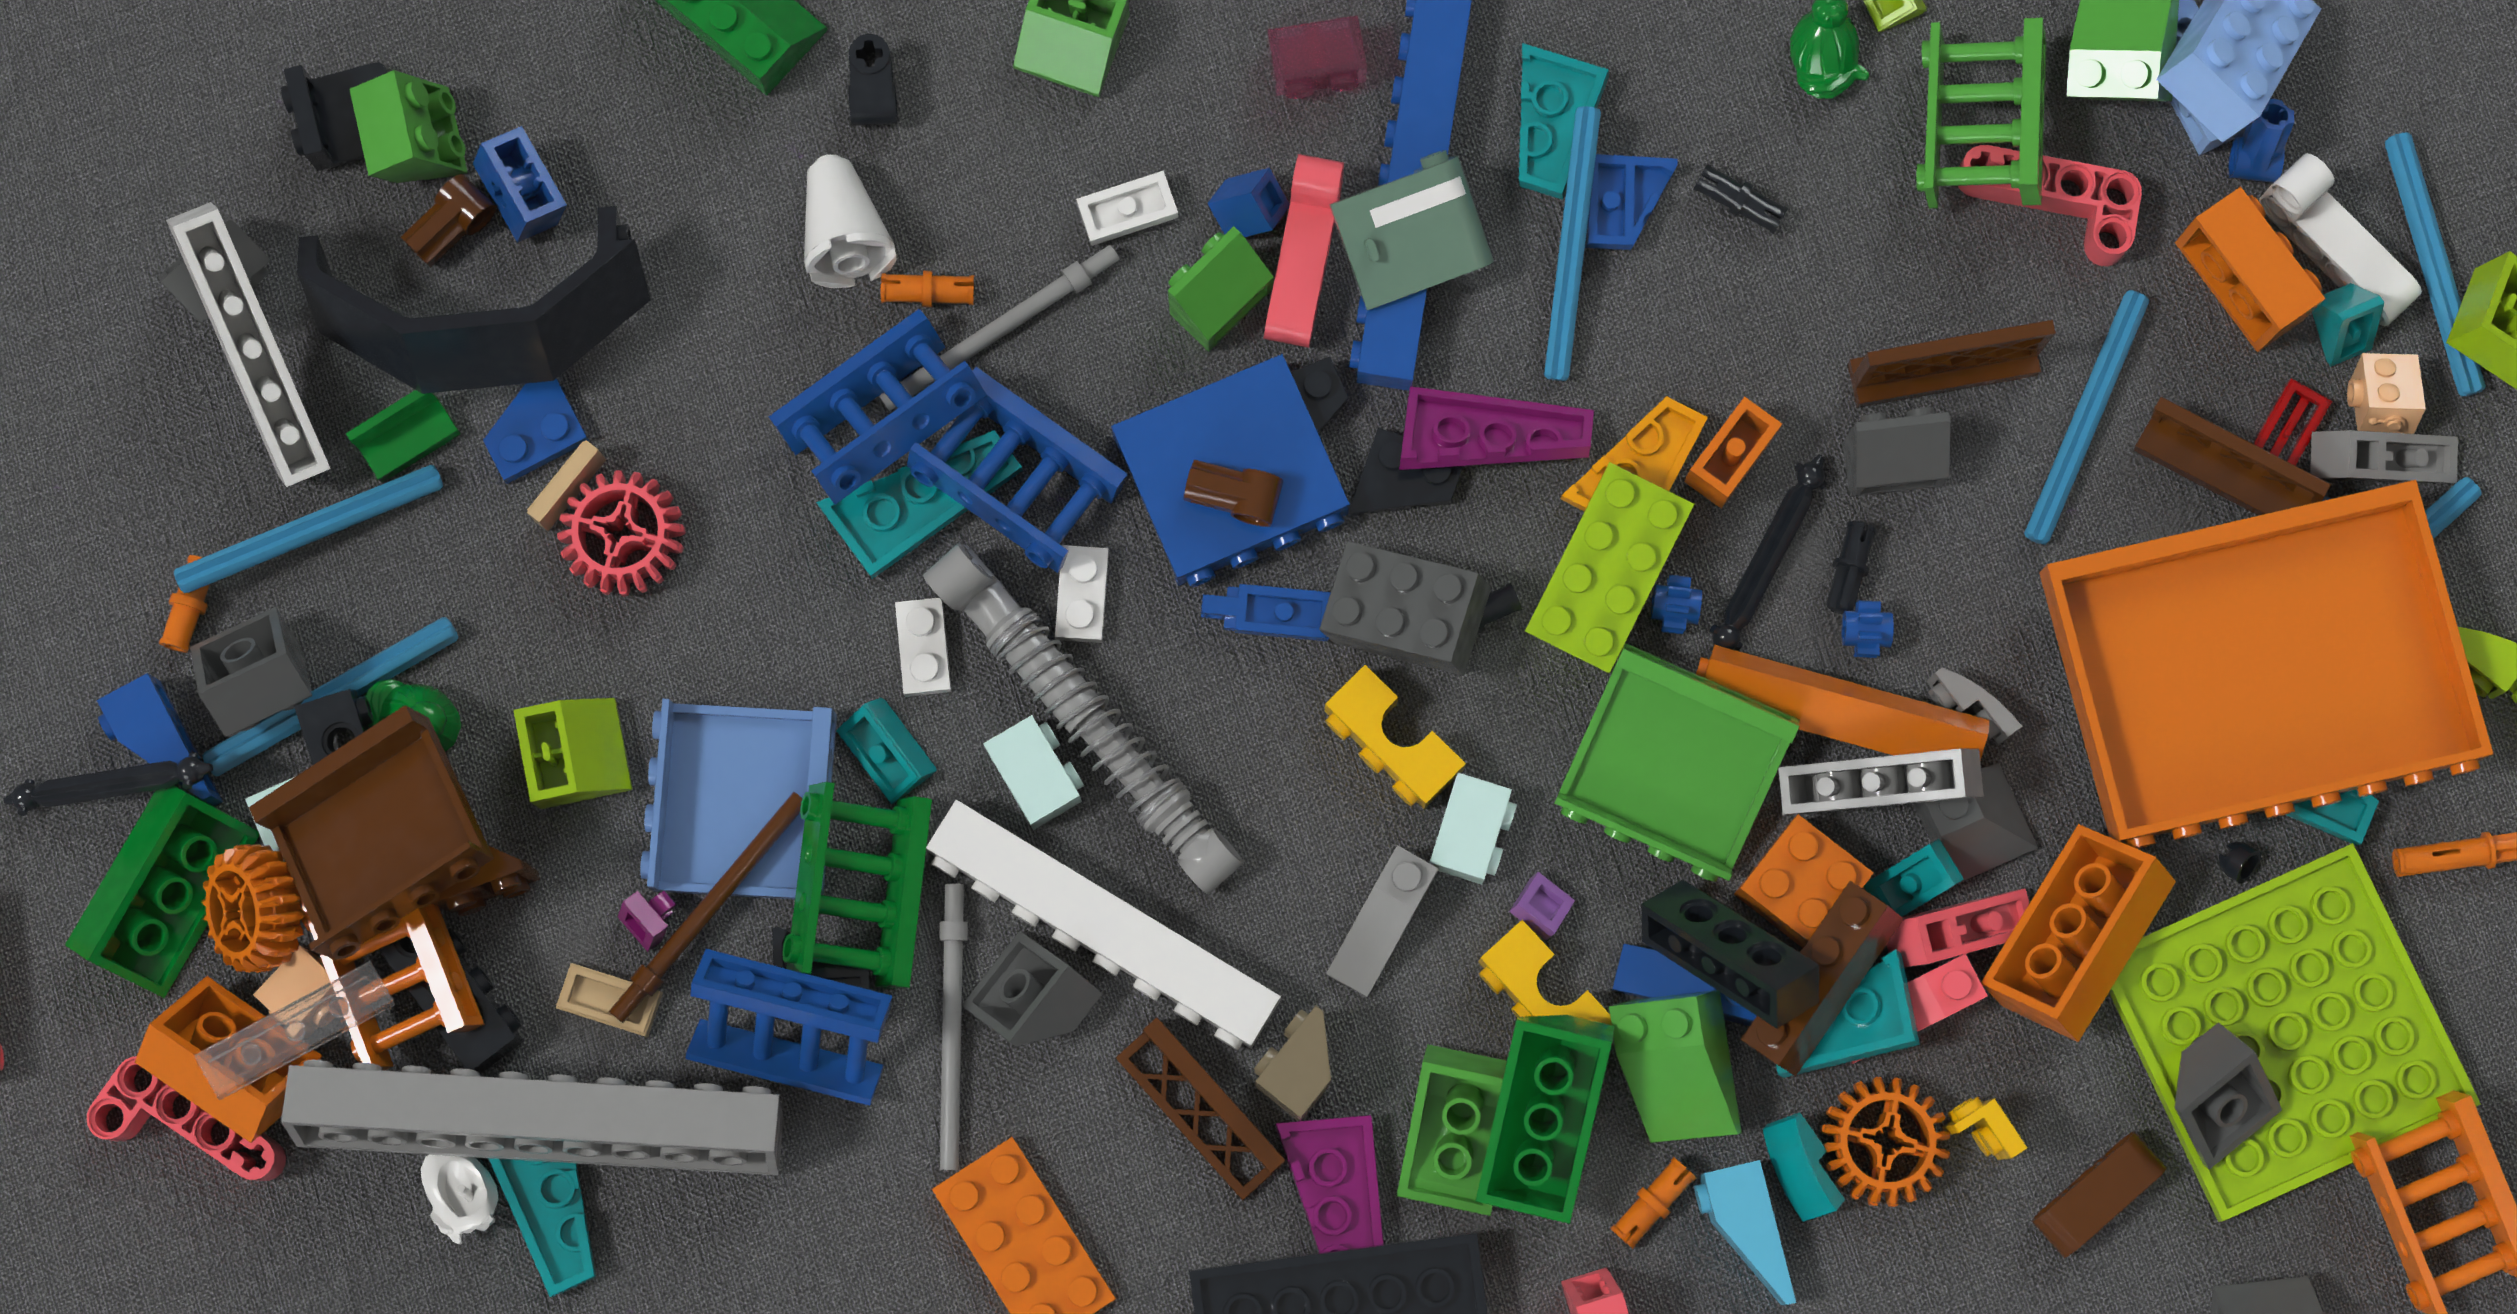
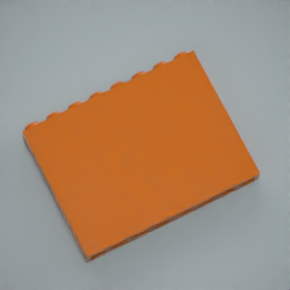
[2039,480,2493,849]

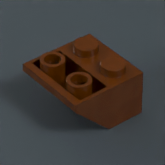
[433,846,540,917]

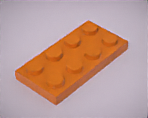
[932,1137,1116,1314]

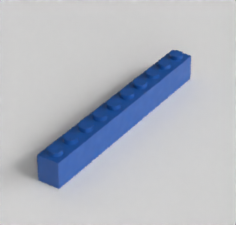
[1349,0,1472,391]

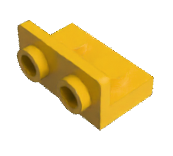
[1942,1096,2027,1160]

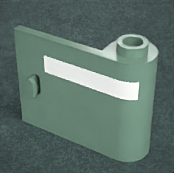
[1329,150,1494,310]

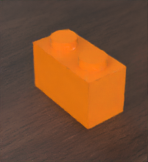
[1684,396,1782,509]

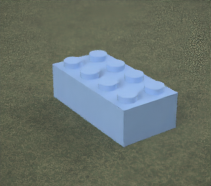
[2156,0,2321,143]

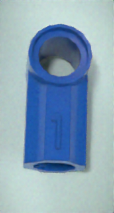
[2228,99,2294,183]

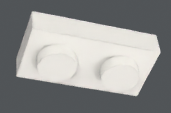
[1076,171,1178,246]
[1055,545,1109,643]
[895,598,952,697]

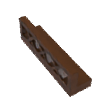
[2134,397,2331,516]
[1115,1017,1285,1201]

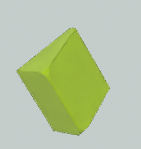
[1863,0,1927,32]

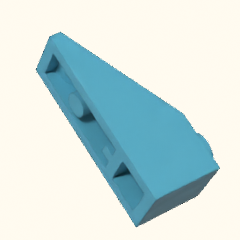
[1694,1160,1796,1305]

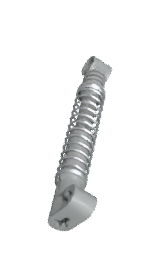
[923,543,1244,895]

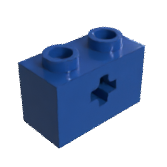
[473,126,567,243]

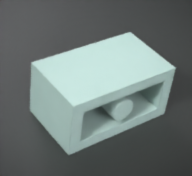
[983,715,1084,830]
[1429,773,1517,885]

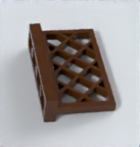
[1848,320,2056,408]

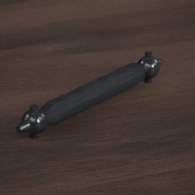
[1710,454,1827,651]
[4,752,213,816]

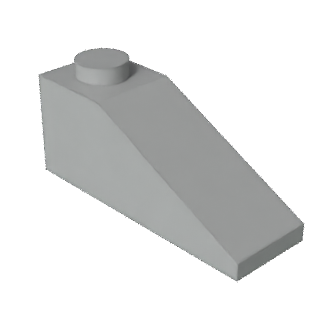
[2310,430,2458,483]
[1326,845,1439,997]

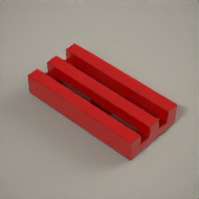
[2252,378,2332,466]

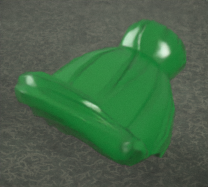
[1790,0,1869,98]
[365,679,461,751]

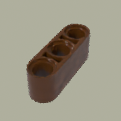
[2031,1131,2167,1258]

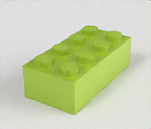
[1525,462,1694,674]

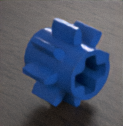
[1650,574,1702,634]
[1841,600,1894,658]

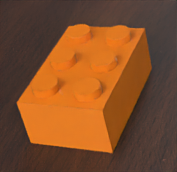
[2175,186,2326,353]
[135,976,323,1143]

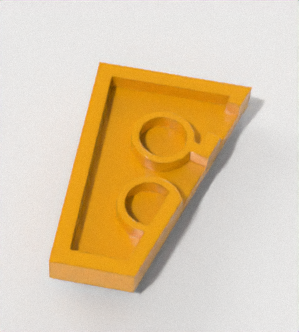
[1560,396,1708,512]

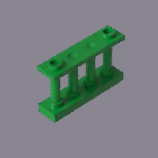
[783,782,932,989]

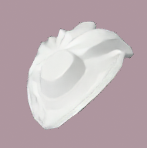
[421,1155,499,1245]

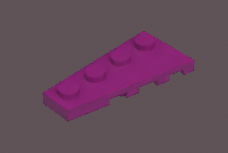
[1399,386,1594,470]
[1275,1115,1383,1253]

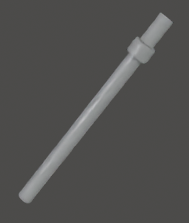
[879,245,1120,411]
[939,884,968,1170]

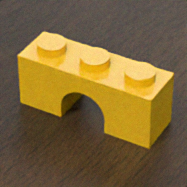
[1324,665,1466,809]
[1478,919,1612,1025]

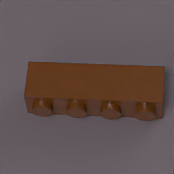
[1741,881,1904,1077]

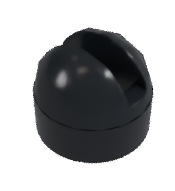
[2219,841,2261,883]

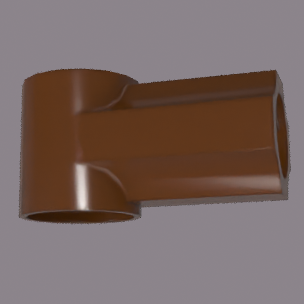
[401,174,497,268]
[1183,460,1283,527]

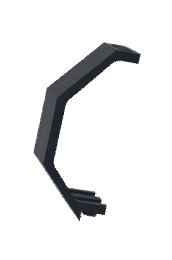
[297,206,651,394]

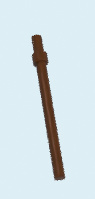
[608,792,802,1023]

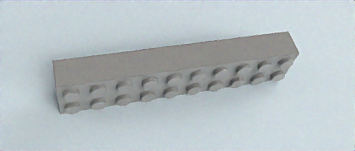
[281,1060,783,1175]

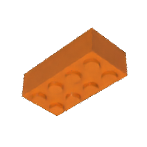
[1981,824,2176,1042]

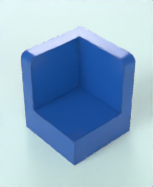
[1207,167,1290,237]

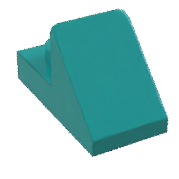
[1864,839,1964,917]

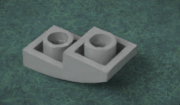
[1927,668,2023,746]

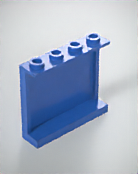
[1111,354,1350,587]

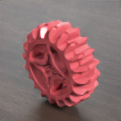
[557,470,686,597]

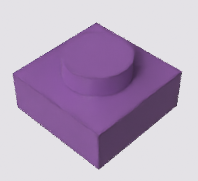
[1509,872,1575,940]

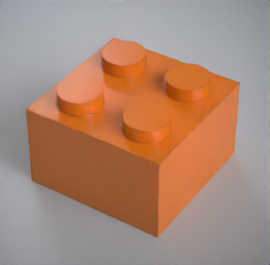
[1734,814,1874,948]

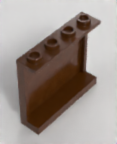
[249,705,494,961]

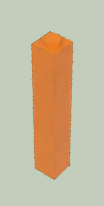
[1696,645,1990,761]

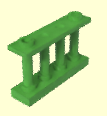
[1916,18,2047,209]

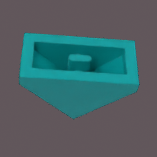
[2312,283,2384,367]

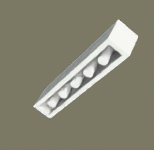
[166,202,331,487]

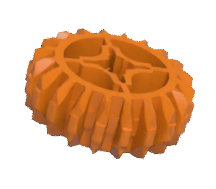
[201,844,305,973]
[1820,1077,1950,1207]

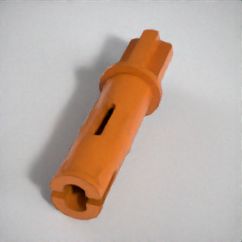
[2392,831,2517,877]

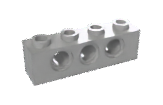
[1778,749,1984,815]

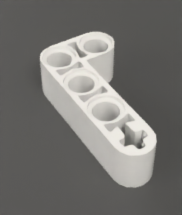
[2259,153,2422,326]

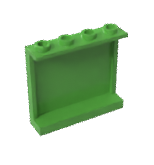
[1554,643,1800,882]

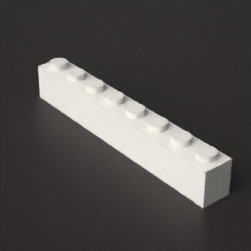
[926,800,1281,1050]

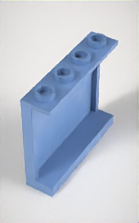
[640,698,837,900]

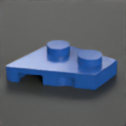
[1585,154,1677,250]
[483,378,589,484]

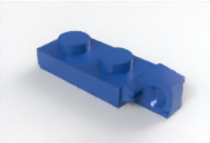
[1201,584,1331,642]

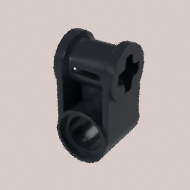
[848,33,898,126]

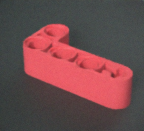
[1958,145,2142,266]
[1264,154,1344,348]
[86,1056,286,1181]

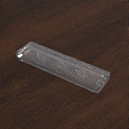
[194,961,395,1101]

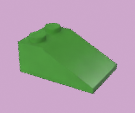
[2067,0,2179,102]
[1609,990,1742,1143]
[1397,1044,1507,1216]

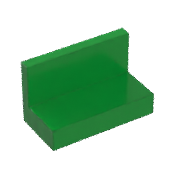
[346,390,461,483]

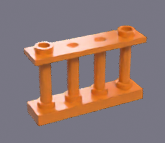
[298,893,484,1070]
[2350,1090,2517,1314]

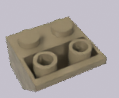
[1254,1006,1331,1121]

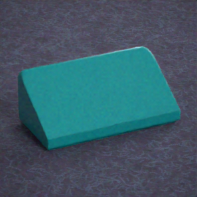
[836,698,937,804]

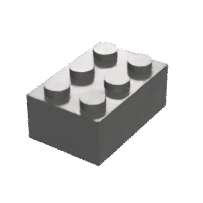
[1319,541,1491,676]

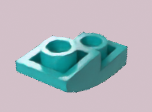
[1762,1112,1845,1222]

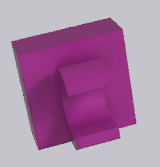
[618,890,676,952]

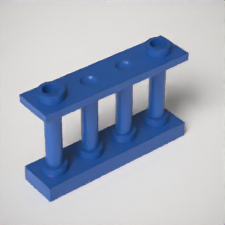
[769,309,987,505]
[906,367,1128,573]
[686,949,892,1106]

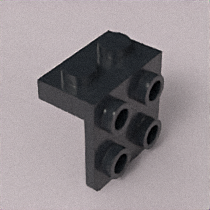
[281,62,388,171]

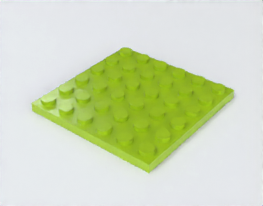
[2109,843,2481,1222]

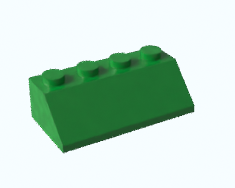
[654,0,827,96]
[65,785,260,998]
[1475,1015,1614,1224]

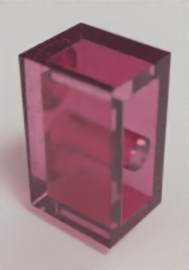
[1267,15,1367,99]

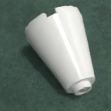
[804,154,897,288]

